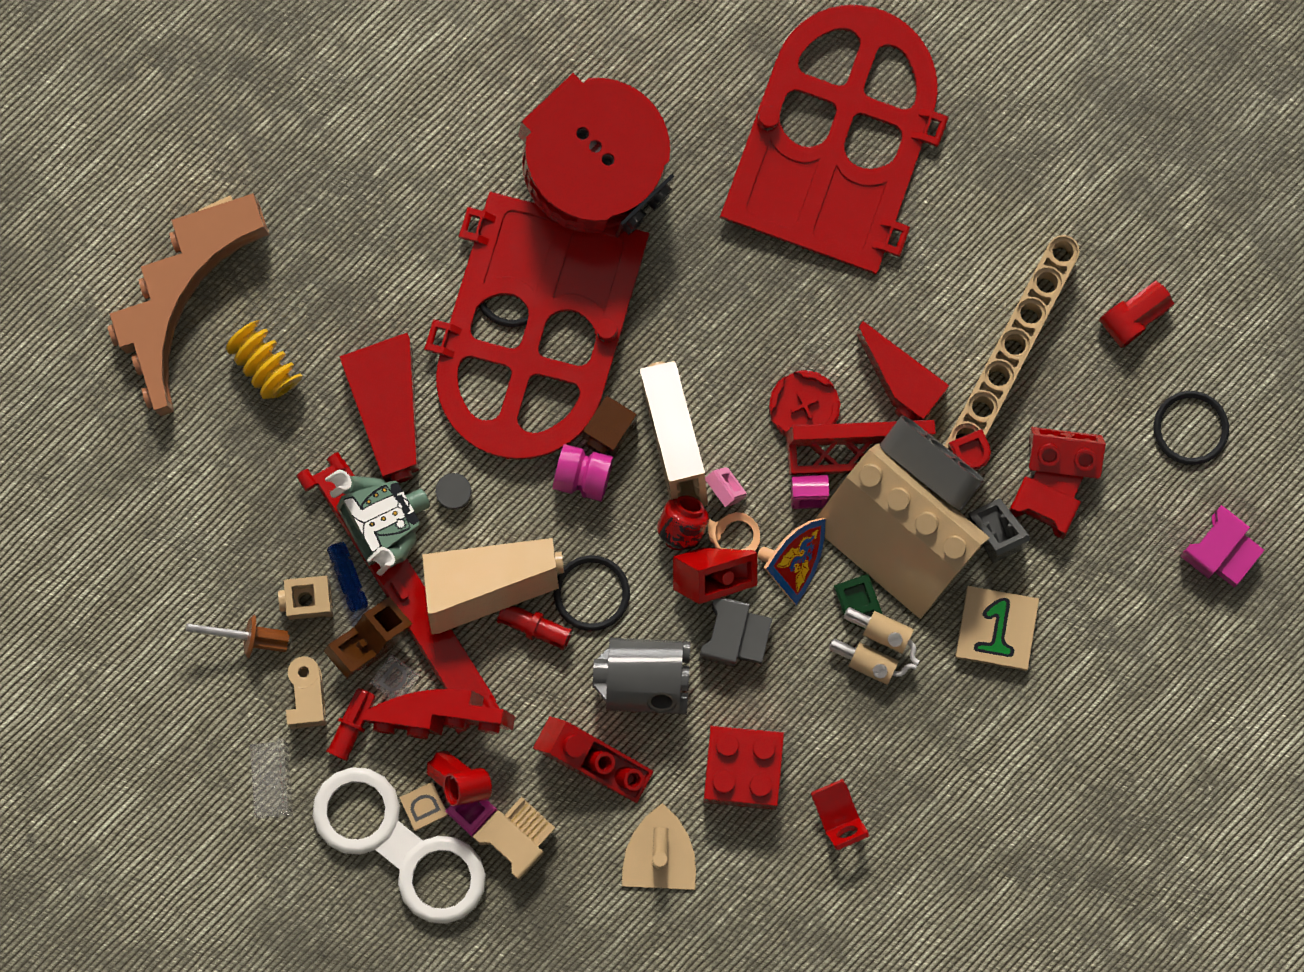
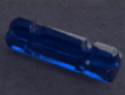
[327,542,368,612]

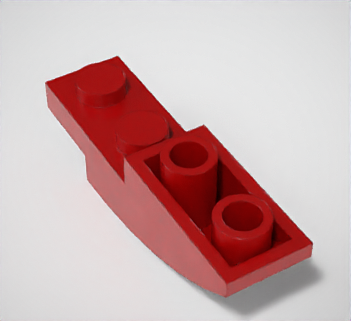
[361,689,515,739]

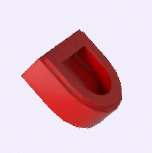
[948,429,991,471]

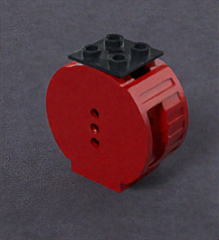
[518,73,674,238]

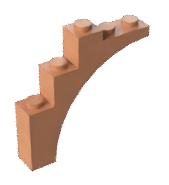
[108,194,269,416]

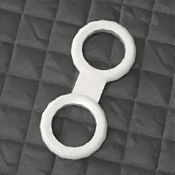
[313,767,486,924]

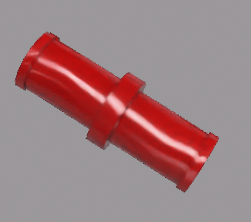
[497,605,573,651]

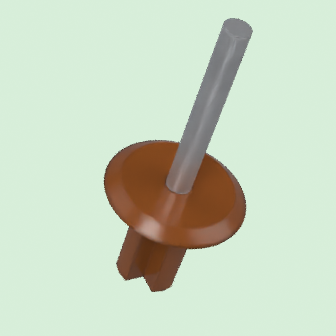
[186,614,289,659]

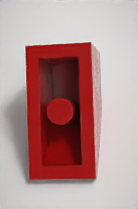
[673,548,758,604]

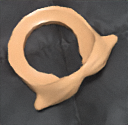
[708,512,760,551]

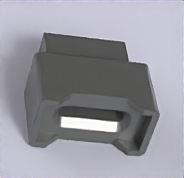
[699,597,773,667]

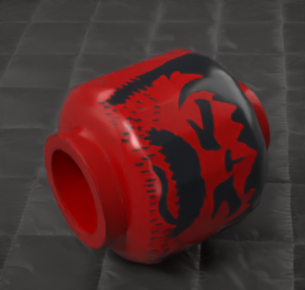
[657,495,709,550]

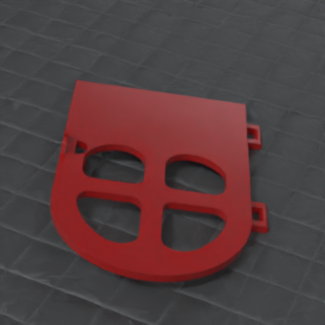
[719,5,949,275]
[424,191,650,460]

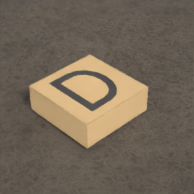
[399,782,449,832]

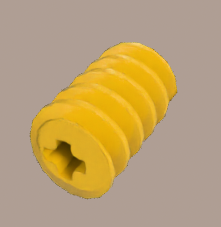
[226,320,303,399]

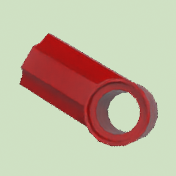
[1099,281,1175,348]
[427,751,492,806]

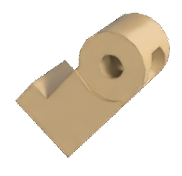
[286,656,327,729]

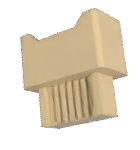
[473,797,556,881]

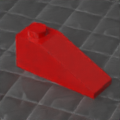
[857,321,949,421]

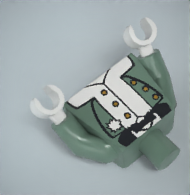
[325,470,430,576]

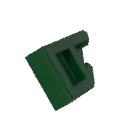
[833,574,882,630]

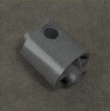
[593,637,690,715]

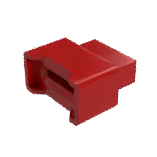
[1009,471,1083,539]

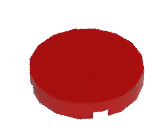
[769,370,841,437]

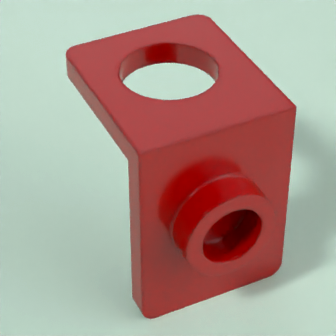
[811,779,870,850]

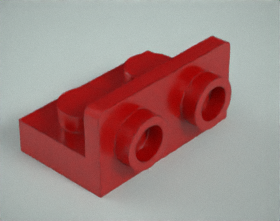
[1029,427,1106,479]

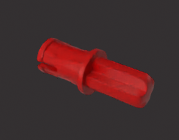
[326,688,376,762]

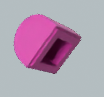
[791,475,829,509]
[445,800,497,838]

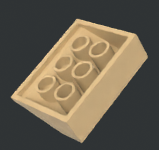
[815,443,990,619]

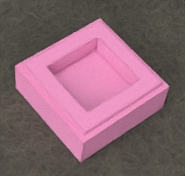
[705,467,747,507]

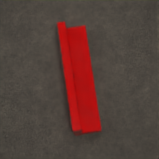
[786,420,936,475]

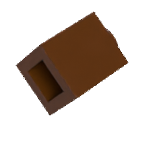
[583,395,637,457]

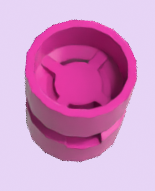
[553,444,613,502]

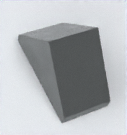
[968,498,1030,564]

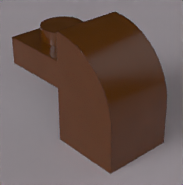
[324,597,412,679]

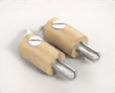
[829,607,920,685]

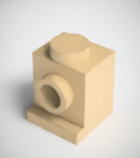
[278,575,334,620]

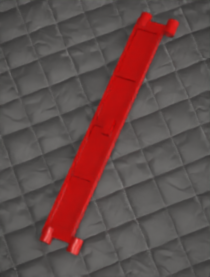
[296,452,500,735]

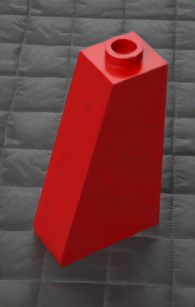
[339,333,419,484]

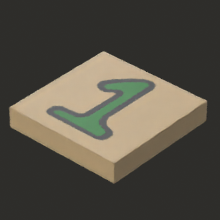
[955,586,1039,671]

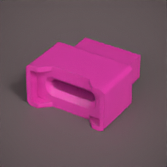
[1180,505,1264,587]

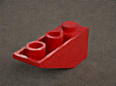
[532,716,654,803]

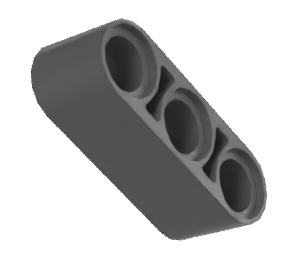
[880,416,984,510]

